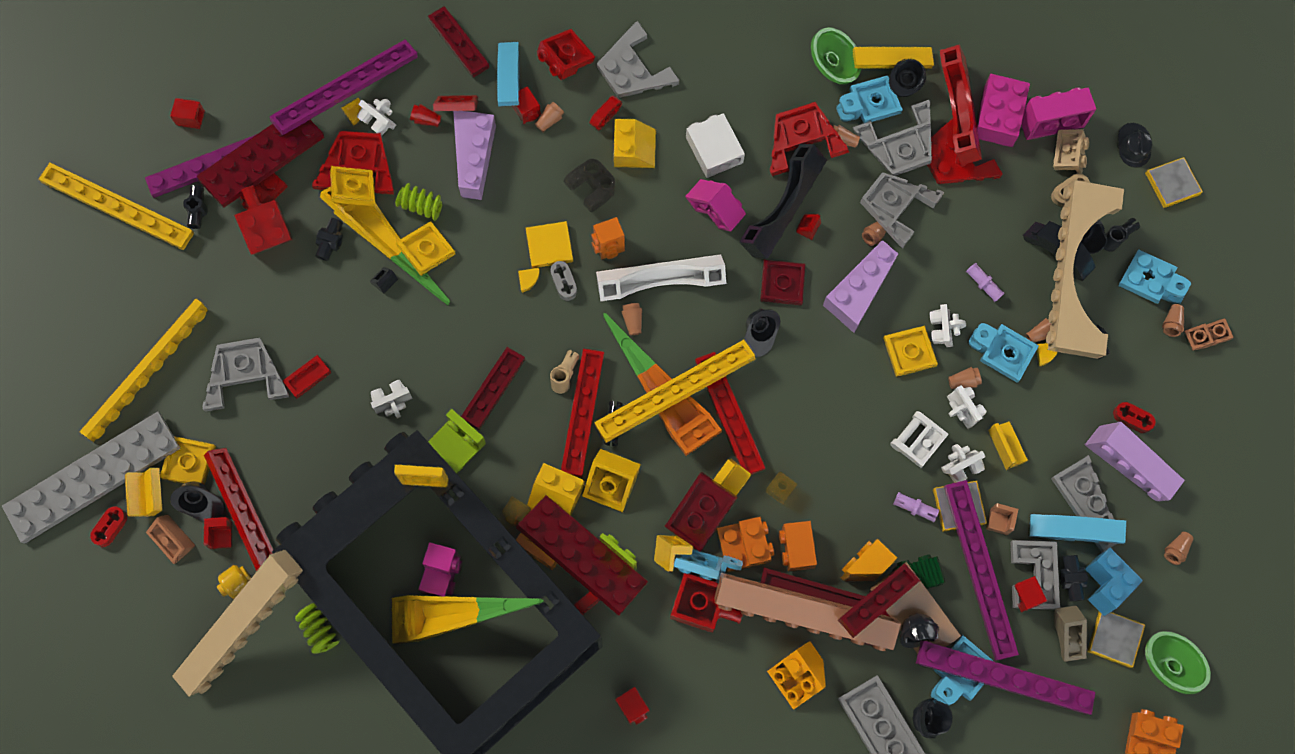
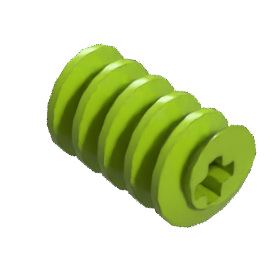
[395,183,442,221]
[295,603,340,654]

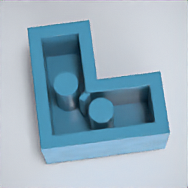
[1085,548,1143,616]

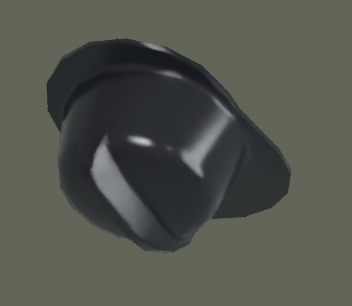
[1118,123,1152,167]
[744,308,781,357]
[170,481,224,521]

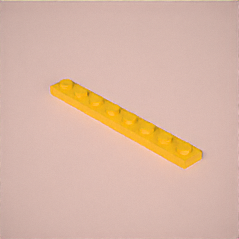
[39,162,194,251]
[80,299,208,442]
[594,340,755,443]

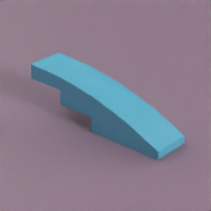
[497,42,520,106]
[1029,514,1126,544]

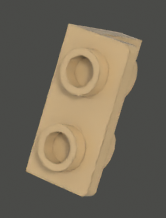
[1053,129,1089,174]

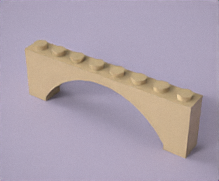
[1046,180,1124,359]

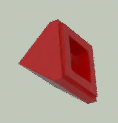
[796,214,821,240]

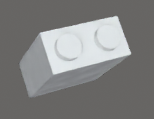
[686,113,745,178]

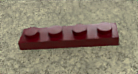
[428,6,490,78]
[461,347,526,430]
[838,563,920,638]

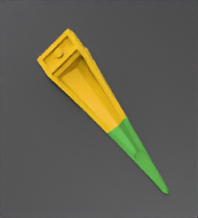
[320,187,450,305]
[392,595,544,644]

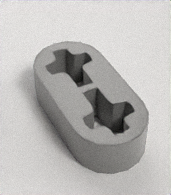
[550,261,577,301]

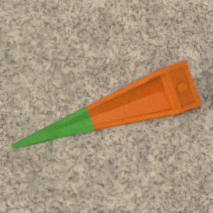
[603,313,722,456]

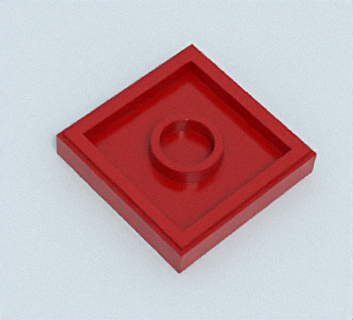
[433,95,479,111]

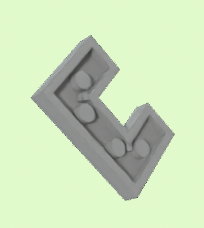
[1010,540,1060,610]

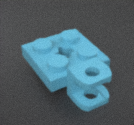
[836,75,903,123]
[1119,249,1191,304]
[968,323,1039,382]
[674,549,743,583]
[931,635,993,706]

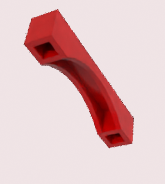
[940,45,982,165]

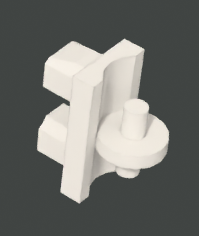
[357,99,396,135]
[930,304,966,347]
[370,380,412,418]
[947,385,987,429]
[941,444,985,483]

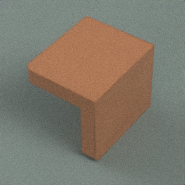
[986,503,1019,535]

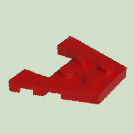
[770,102,849,176]
[927,118,1003,184]
[312,131,394,195]

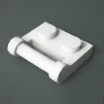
[890,411,948,468]

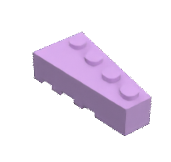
[453,111,496,200]
[823,240,898,333]
[1085,422,1185,501]

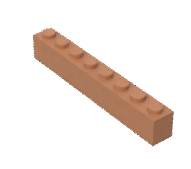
[714,573,901,651]

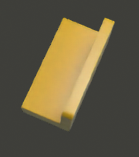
[988,421,1028,470]
[713,459,751,496]
[125,468,162,516]
[654,535,693,572]

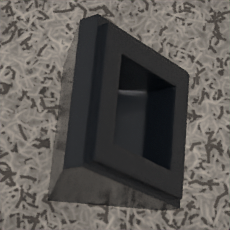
[370,267,398,294]

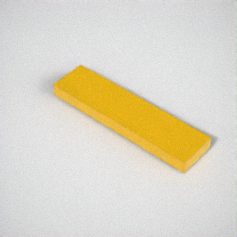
[852,47,934,68]

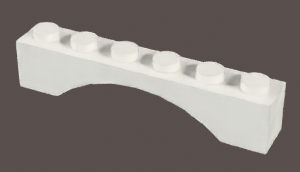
[596,254,726,301]

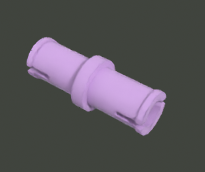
[966,263,1005,302]
[893,492,939,523]

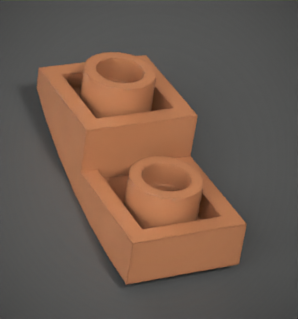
[1184,318,1233,351]

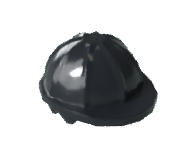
[888,59,927,97]
[1081,220,1107,254]
[900,613,939,648]
[912,698,953,739]

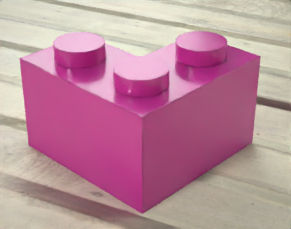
[685,179,746,231]
[418,542,462,597]

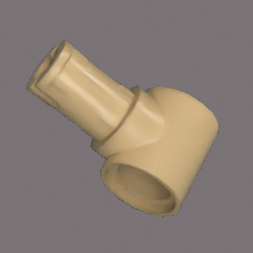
[550,350,580,394]

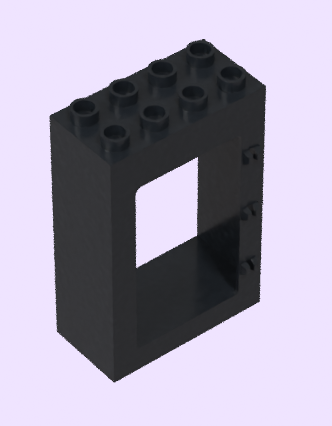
[272,430,603,754]

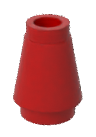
[410,104,442,127]

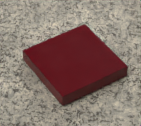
[760,260,806,305]

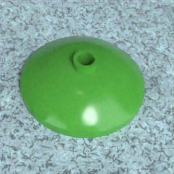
[811,28,861,84]
[1145,632,1211,694]

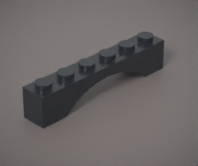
[739,144,827,259]

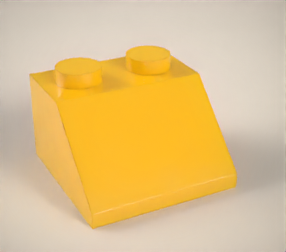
[614,119,656,168]
[582,449,641,512]
[526,463,585,516]

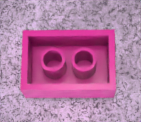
[976,73,1030,147]
[1021,87,1096,140]

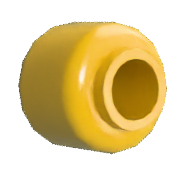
[216,565,251,599]

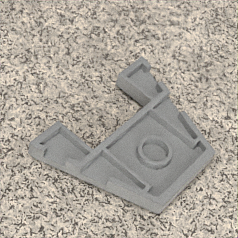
[597,21,679,98]
[853,100,932,176]
[860,172,944,248]
[202,338,289,412]

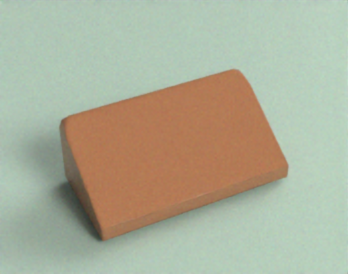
[146,515,195,564]

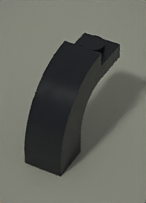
[1023,221,1096,281]

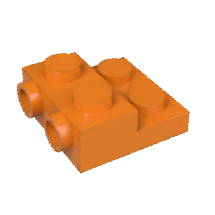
[716,517,774,572]
[1125,709,1184,754]

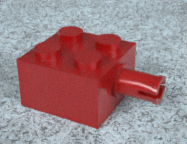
[234,185,293,255]
[670,573,743,633]

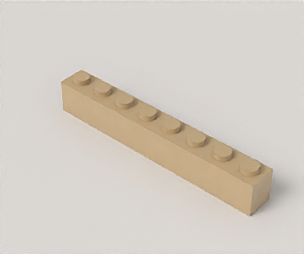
[172,550,303,697]

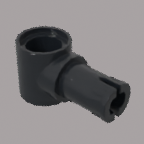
[1104,218,1140,252]

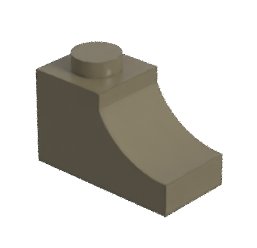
[1055,605,1087,662]

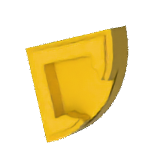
[342,97,362,126]
[518,268,540,293]
[1036,343,1057,366]

